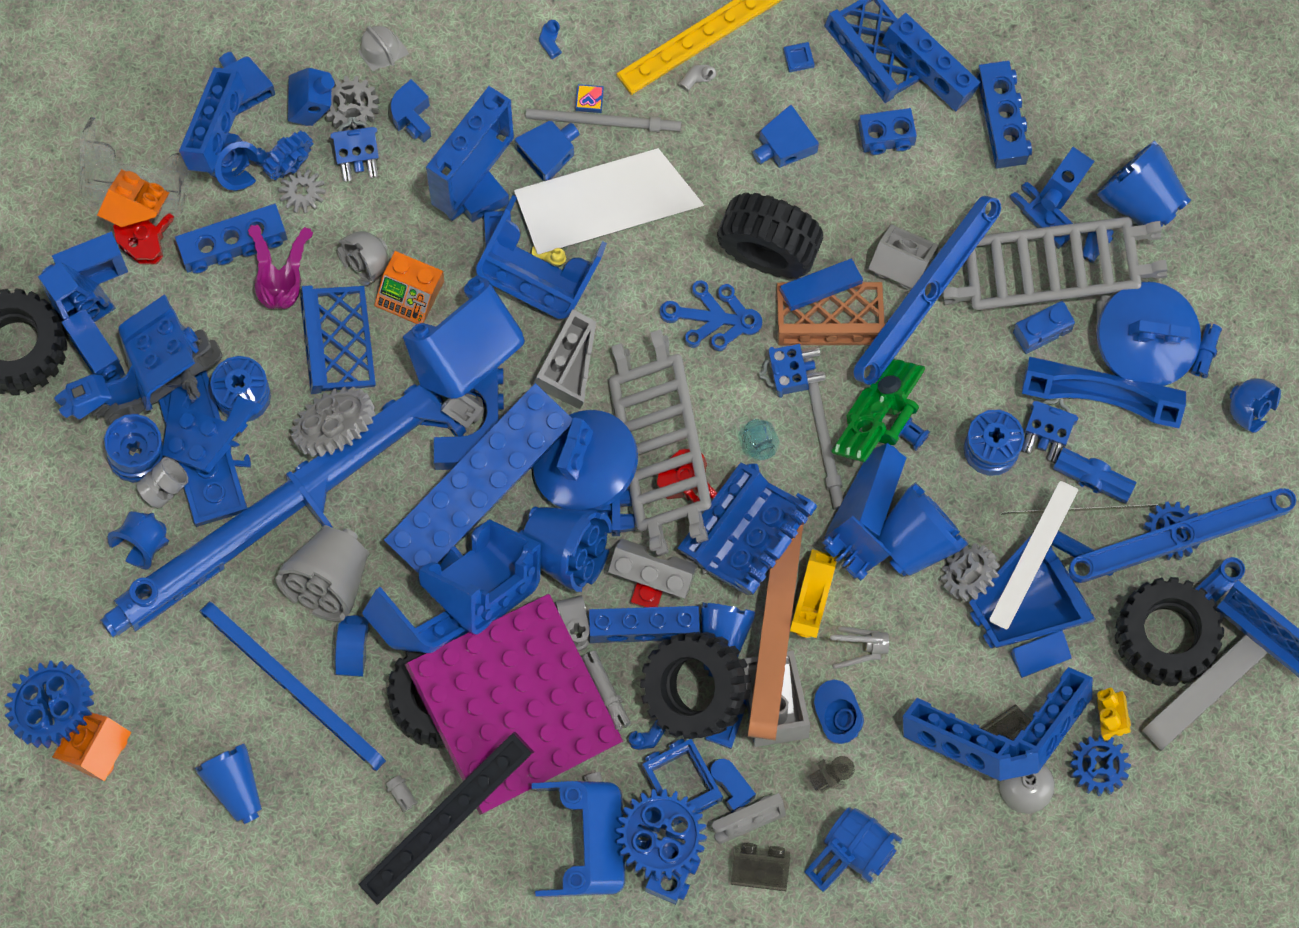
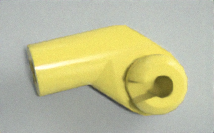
[532,246,566,267]

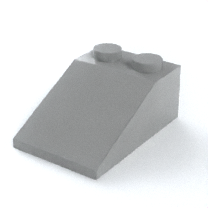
[744,650,810,747]

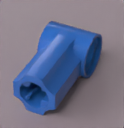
[1195,557,1245,602]

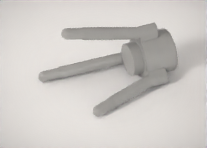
[830,626,889,669]

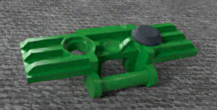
[831,359,925,463]

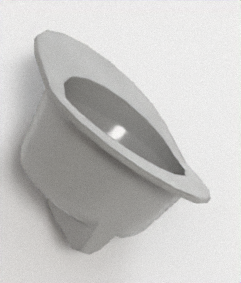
[358,26,409,71]

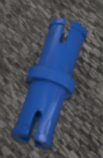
[1191,323,1222,378]

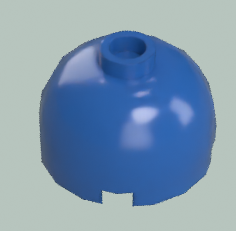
[1230,378,1281,433]

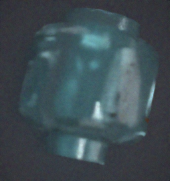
[741,419,780,460]

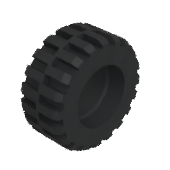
[717,193,823,279]
[0,288,67,395]
[1115,577,1224,686]
[640,632,751,739]
[387,651,444,749]

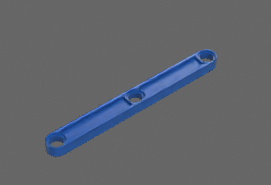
[854,196,1001,385]
[1068,488,1296,583]
[200,601,386,771]

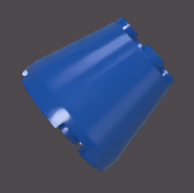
[1096,140,1191,227]
[876,482,969,576]
[519,506,612,592]

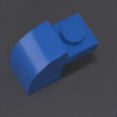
[391,79,432,143]
[336,615,370,676]

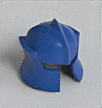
[207,133,263,191]
[107,511,169,569]

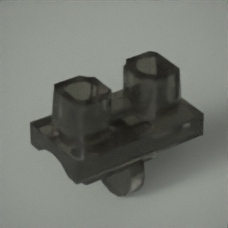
[808,756,855,792]

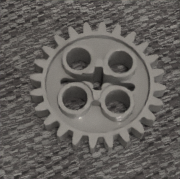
[291,387,375,457]

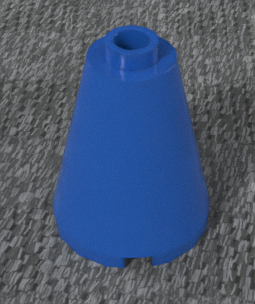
[701,602,756,677]
[195,743,262,824]

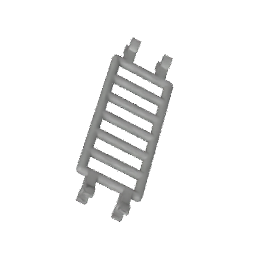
[938,217,1167,310]
[609,330,711,556]

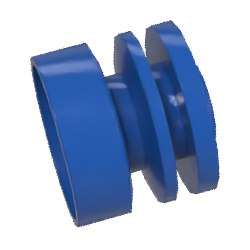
[210,356,271,422]
[963,410,1024,476]
[104,414,164,483]

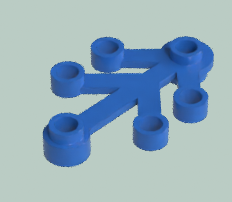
[660,280,762,351]

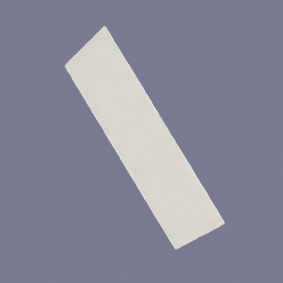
[514,148,704,254]

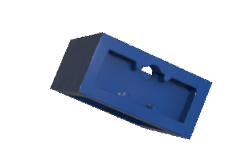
[52,231,128,284]
[62,308,125,383]
[642,739,723,827]

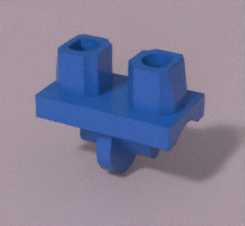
[597,489,635,536]

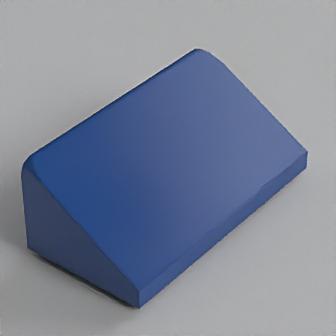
[1011,630,1072,678]

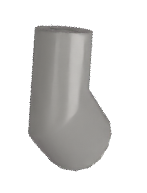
[678,65,716,92]

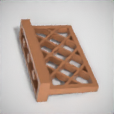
[777,282,885,346]

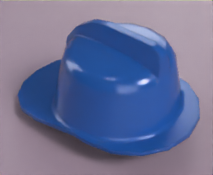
[814,679,864,744]

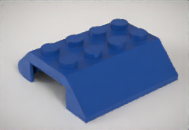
[677,462,817,595]

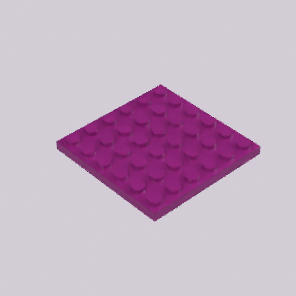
[405,594,623,815]

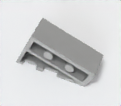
[533,309,596,409]

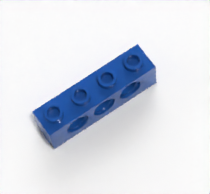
[882,13,981,112]
[976,61,1032,169]
[179,67,246,173]
[175,203,288,273]
[589,606,700,643]

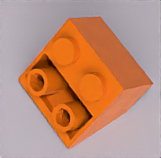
[97,169,170,227]

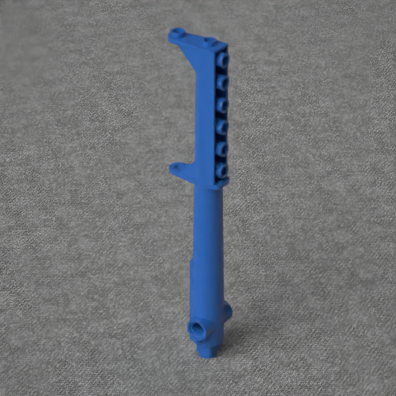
[100,384,466,637]

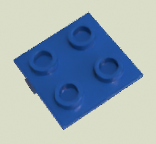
[822,515,892,581]

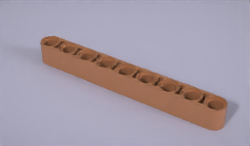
[748,525,803,740]

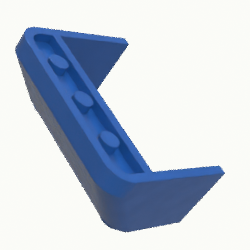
[476,195,607,319]
[362,546,468,653]
[532,781,626,898]

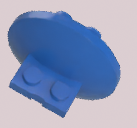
[1097,282,1201,386]
[533,410,638,511]

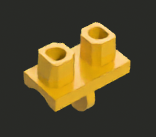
[1097,687,1131,741]

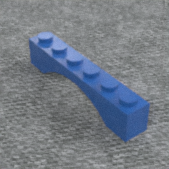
[1022,356,1186,428]

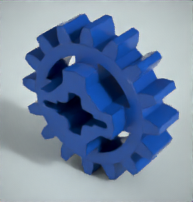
[263,130,314,180]
[1143,501,1200,560]
[1069,735,1131,796]

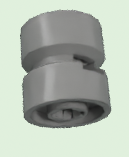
[137,457,188,508]

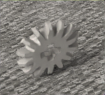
[278,169,326,213]

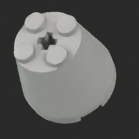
[276,525,370,621]

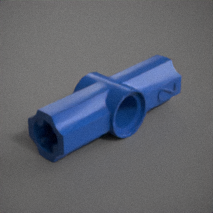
[1053,447,1137,504]

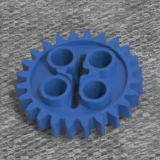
[5,660,94,748]
[616,789,707,881]

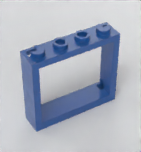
[426,86,514,218]

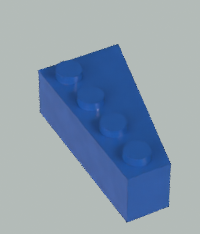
[38,262,116,323]

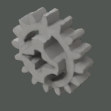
[326,76,379,131]
[941,543,1000,601]

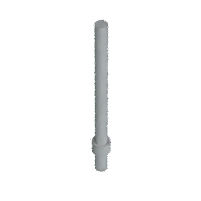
[526,108,682,133]
[803,357,843,510]

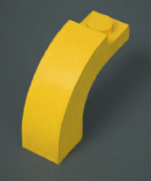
[790,549,837,638]

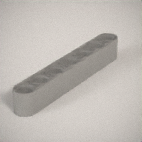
[1142,608,1287,751]

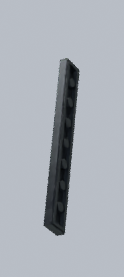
[358,732,534,905]

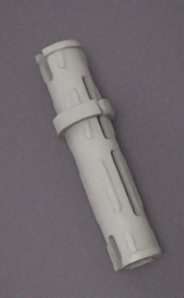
[581,651,631,731]

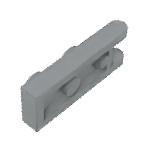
[712,793,786,844]

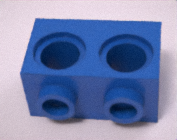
[858,108,917,155]
[645,837,701,905]

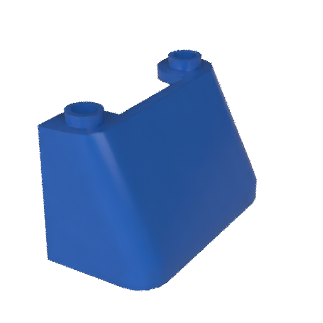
[403,275,525,399]
[419,519,541,635]

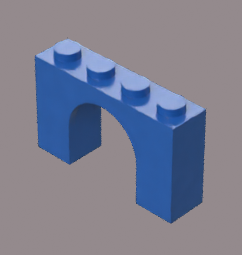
[434,367,504,470]

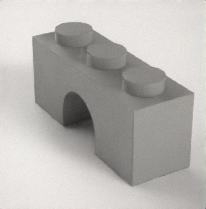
[608,539,698,599]

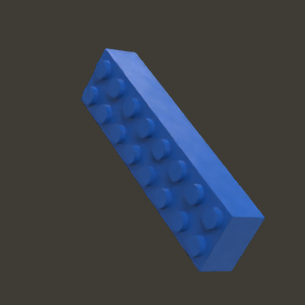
[384,383,573,574]

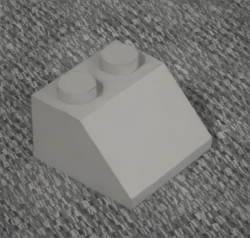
[869,224,939,289]

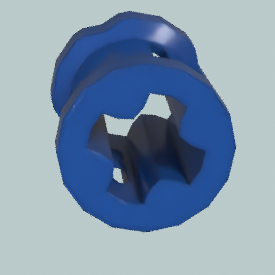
[898,417,930,451]

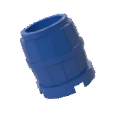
[824,807,903,884]

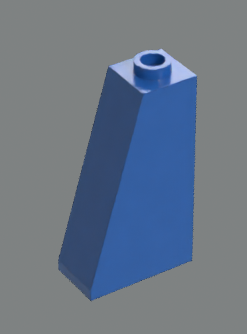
[825,443,907,538]

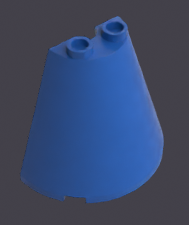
[969,535,1096,649]

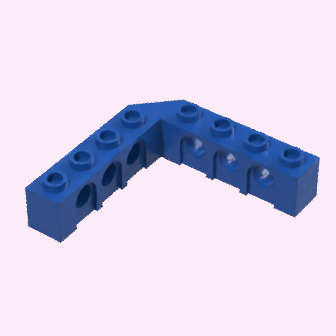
[903,667,1093,781]

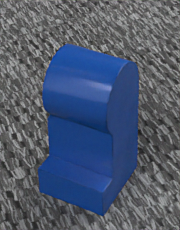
[710,759,756,813]

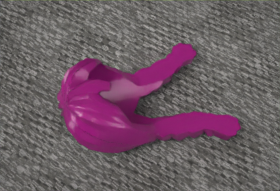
[248,225,313,309]

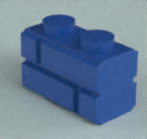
[1013,301,1075,354]

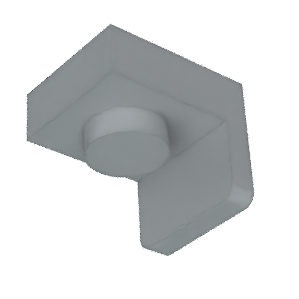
[441,394,484,428]

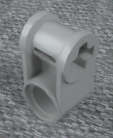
[555,595,590,651]

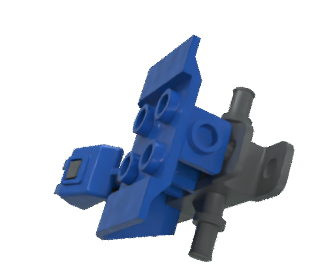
[54,294,222,426]

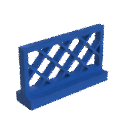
[824,0,921,103]
[300,285,376,394]
[1215,580,1299,677]

